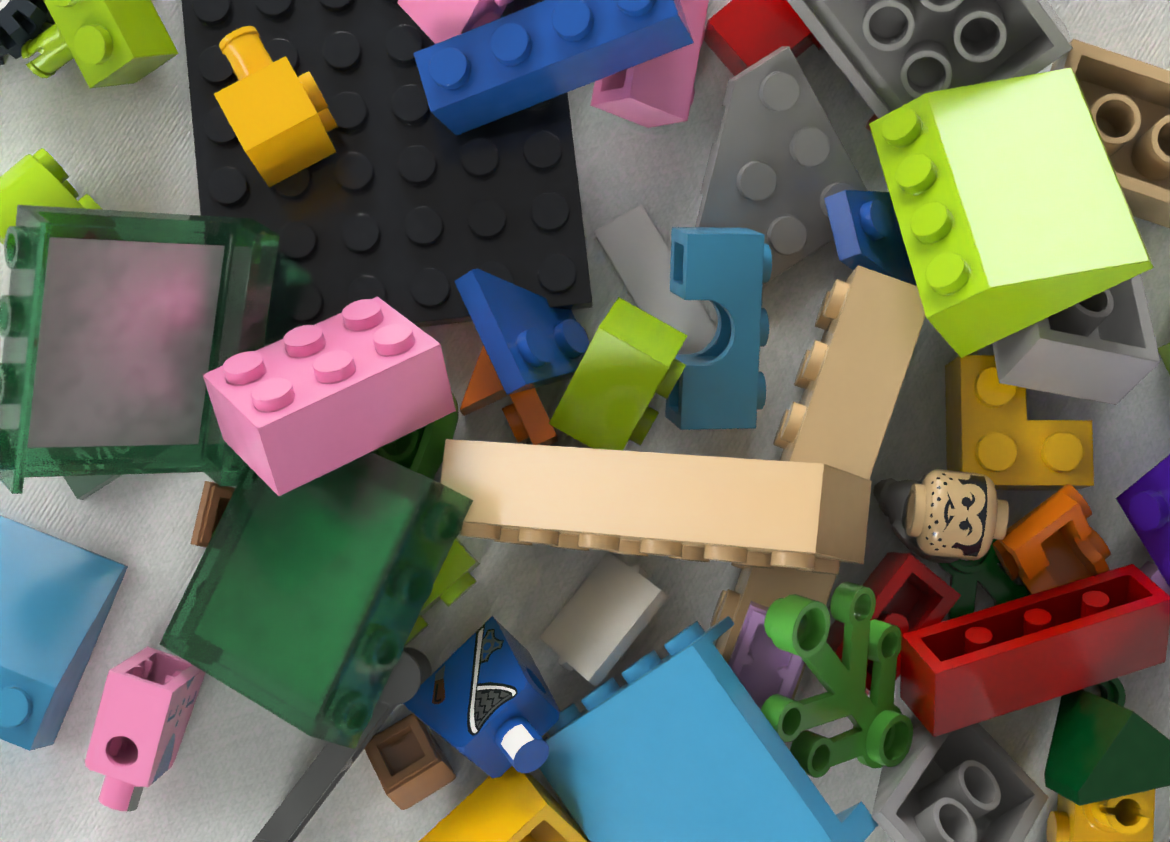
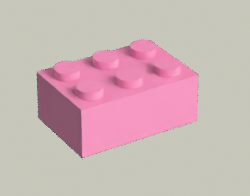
[202,296,456,496]

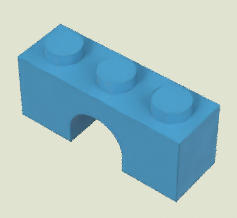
[665,227,772,430]

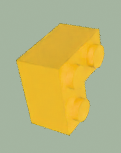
[945,355,1094,491]

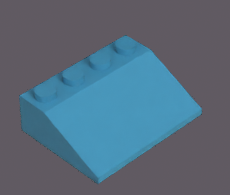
[0,515,128,751]

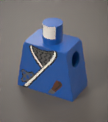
[403,616,561,778]

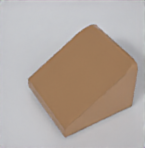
[364,713,456,810]

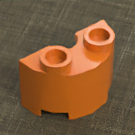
[993,484,1111,595]

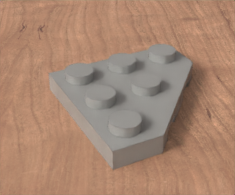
[695,46,868,285]

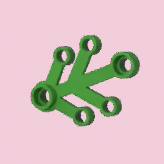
[761,581,913,778]

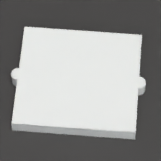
[539,552,669,688]

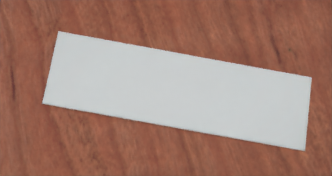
[593,204,716,354]

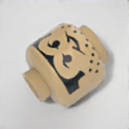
[906,469,1009,560]

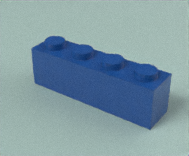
[413,0,694,135]

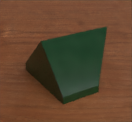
[1044,689,1170,806]

